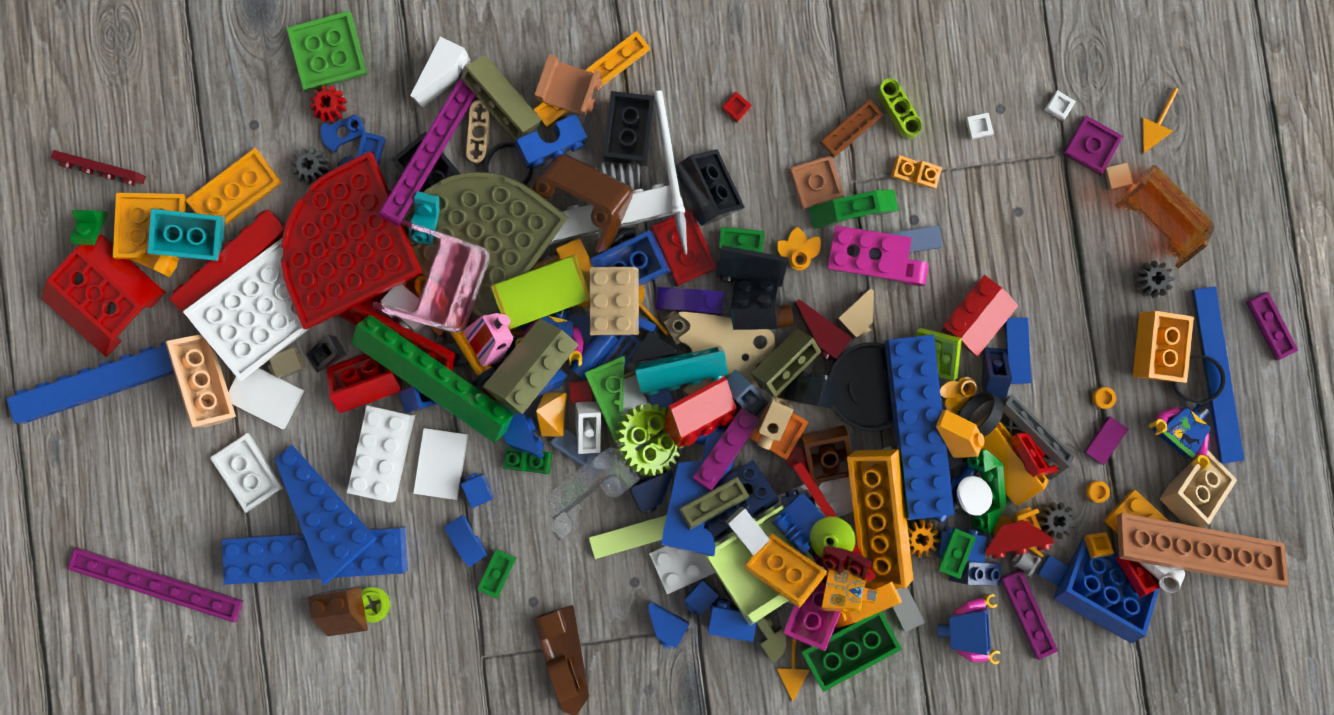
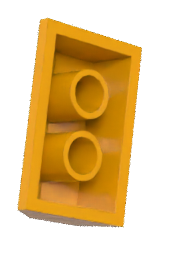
[1133,311,1194,383]

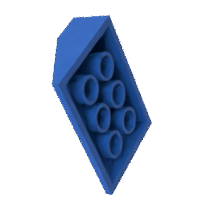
[1053,536,1159,643]

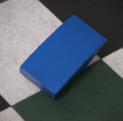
[444,515,487,567]

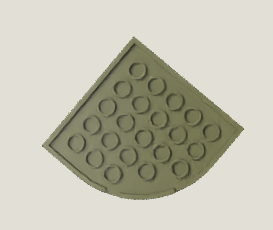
[402,172,569,317]

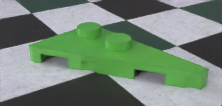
[584,356,625,444]

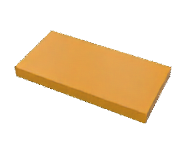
[185,148,282,226]

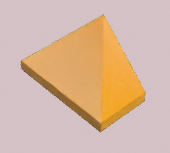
[536,393,567,437]

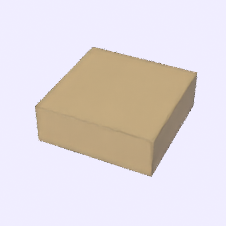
[1105,163,1133,190]

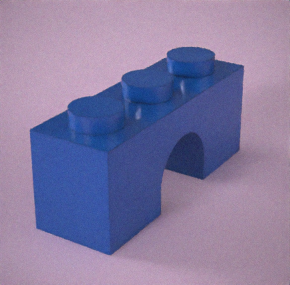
[515,114,587,169]

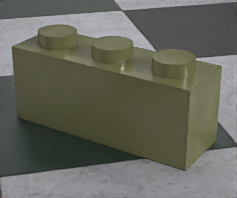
[751,329,821,397]

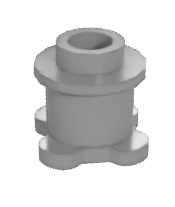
[1011,553,1041,577]

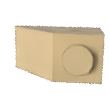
[836,289,874,339]

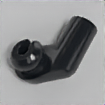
[611,227,636,248]

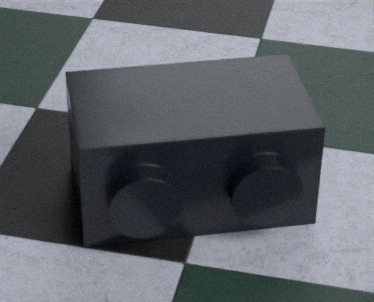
[784,371,837,409]

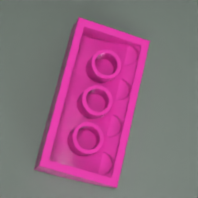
[783,554,846,651]

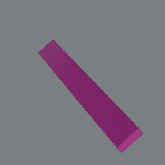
[378,77,476,227]
[67,547,244,623]

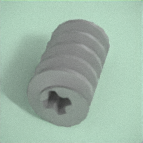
[595,162,640,191]

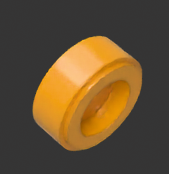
[1092,387,1116,409]
[1085,481,1110,503]

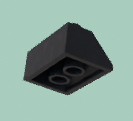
[675,149,745,226]
[716,245,789,288]

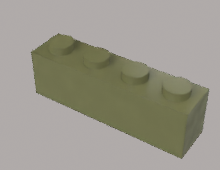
[461,55,542,141]

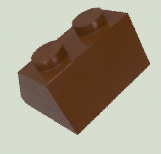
[802,425,852,483]
[308,586,368,636]

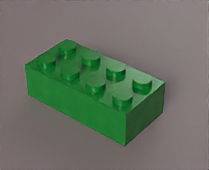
[799,611,902,692]

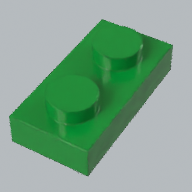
[719,227,765,253]
[937,528,976,579]
[477,549,517,599]

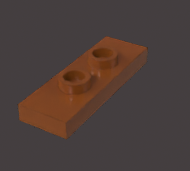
[819,98,884,158]

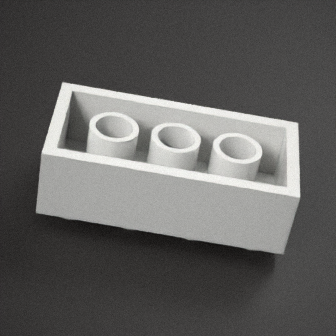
[347,406,415,502]

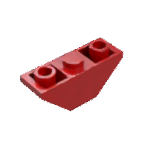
[985,520,1055,559]

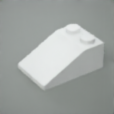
[410,37,471,108]

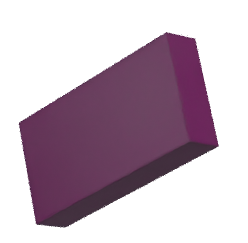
[1084,416,1129,465]

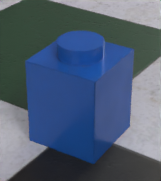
[461,473,495,508]
[684,579,719,615]

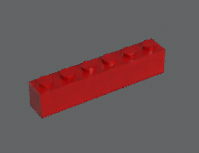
[169,210,285,318]

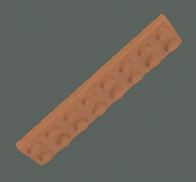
[1117,513,1289,588]

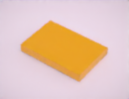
[744,533,827,608]

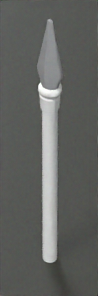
[654,91,687,255]

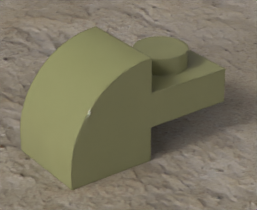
[756,615,786,663]

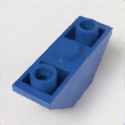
[503,406,545,458]

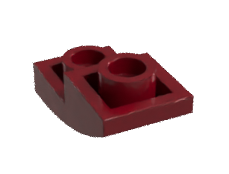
[821,546,872,581]

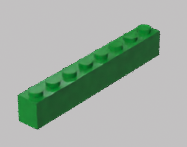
[351,315,514,443]

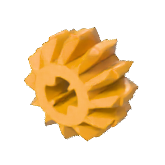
[908,520,940,558]

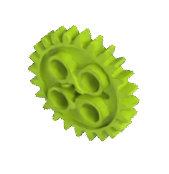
[614,403,683,476]

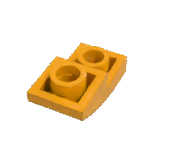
[891,155,942,189]

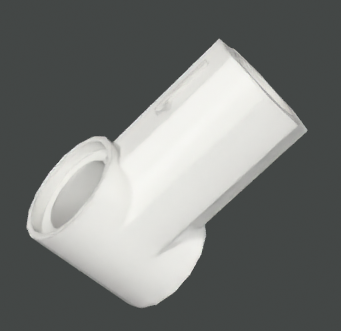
[1139,562,1185,593]

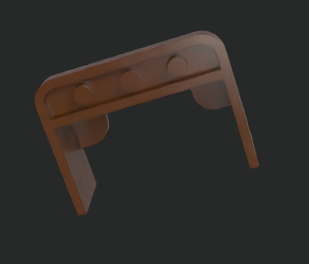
[532,154,633,252]

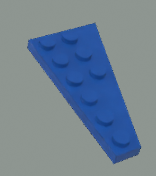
[275,445,377,585]

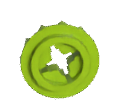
[362,586,391,623]

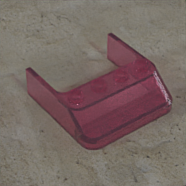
[372,219,490,333]

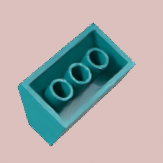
[635,346,728,395]

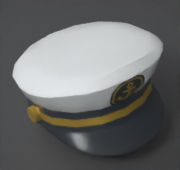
[952,476,992,515]

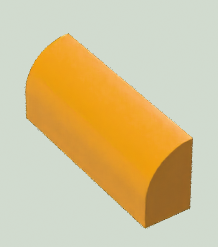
[976,414,1049,507]

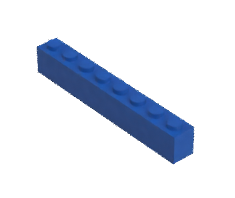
[6,340,174,424]

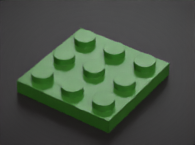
[287,11,368,92]

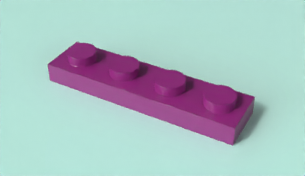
[692,408,760,492]

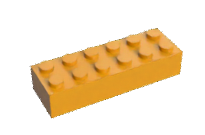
[847,449,913,588]

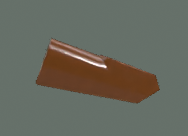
[533,605,589,715]

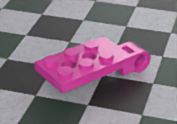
[827,225,929,286]

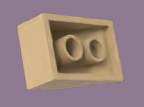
[1160,451,1237,527]

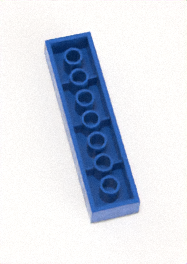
[884,335,954,520]
[222,526,408,585]

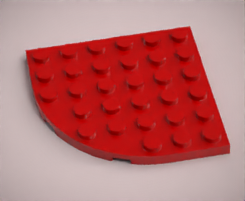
[281,151,422,330]

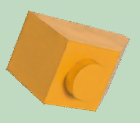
[936,410,984,458]

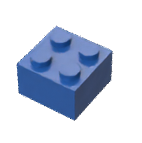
[707,599,756,642]

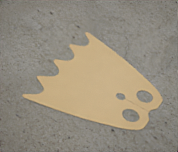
[679,312,775,394]

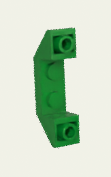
[808,189,899,230]
[967,448,1006,534]

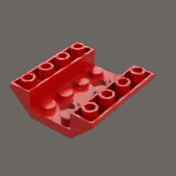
[42,234,166,357]

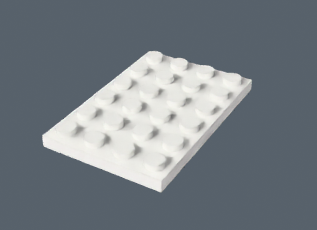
[183,238,309,381]

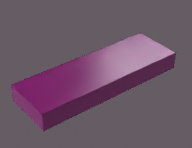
[1246,292,1299,360]

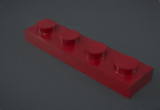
[51,150,146,186]

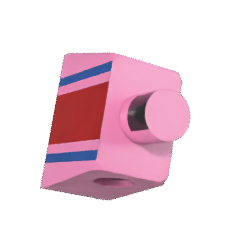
[463,313,513,367]

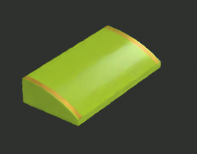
[491,255,590,329]

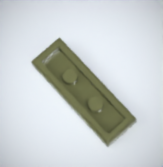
[679,477,749,530]

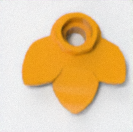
[778,227,821,271]
[940,376,977,414]

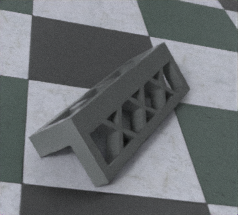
[1000,394,1074,480]

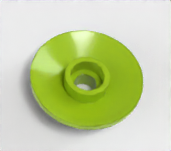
[810,516,855,558]

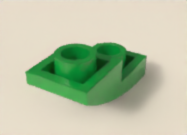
[503,447,553,474]

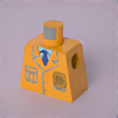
[822,569,878,612]

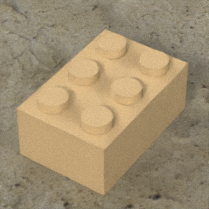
[590,267,639,335]

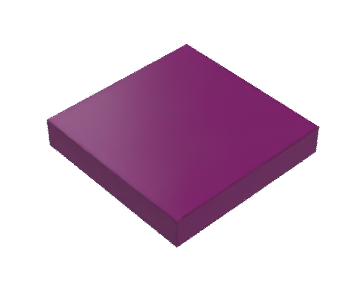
[1063,115,1124,175]

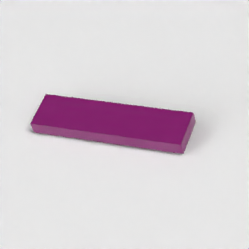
[1000,569,1058,660]

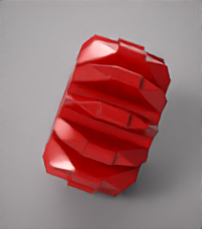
[309,85,347,123]

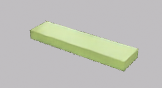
[589,515,667,559]

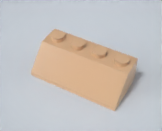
[165,334,236,428]

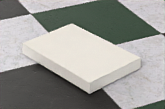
[228,368,305,429]
[413,428,468,500]
[210,433,284,513]

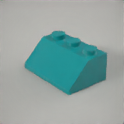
[147,209,226,261]

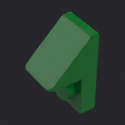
[69,210,108,246]

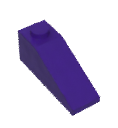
[656,287,724,316]

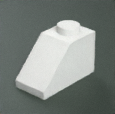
[575,402,601,454]

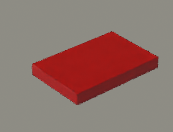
[651,209,717,286]

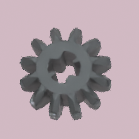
[291,147,330,185]
[1134,260,1175,298]
[1037,502,1076,539]

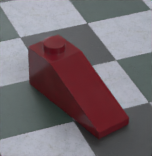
[794,299,852,361]

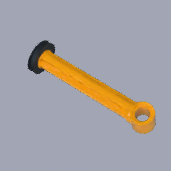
[414,275,500,390]

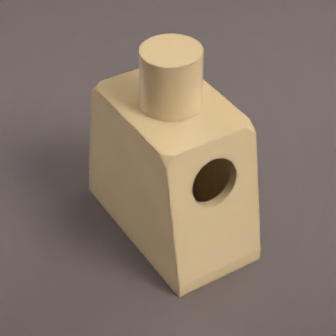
[757,396,794,450]

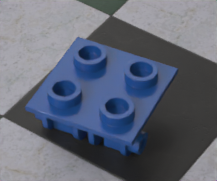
[772,493,825,554]

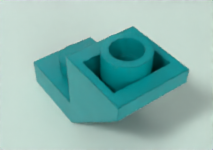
[409,191,440,245]

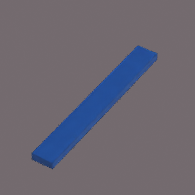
[1191,286,1244,463]

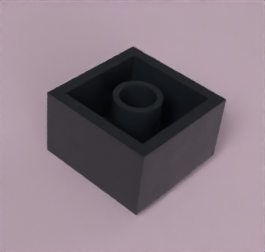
[730,280,781,330]

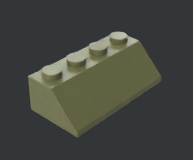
[483,318,579,416]

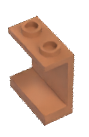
[535,54,602,117]

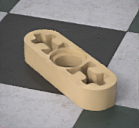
[466,100,491,165]

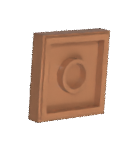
[789,155,844,210]

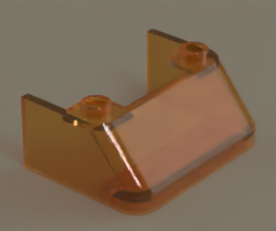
[1115,165,1215,268]

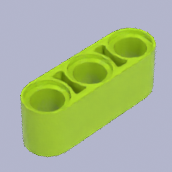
[877,78,922,140]

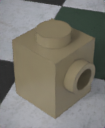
[663,310,690,345]
[268,347,307,379]

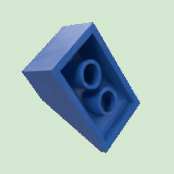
[590,230,671,286]

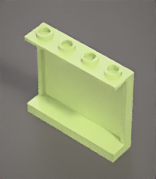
[705,505,828,626]

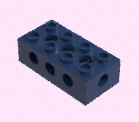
[704,460,779,542]

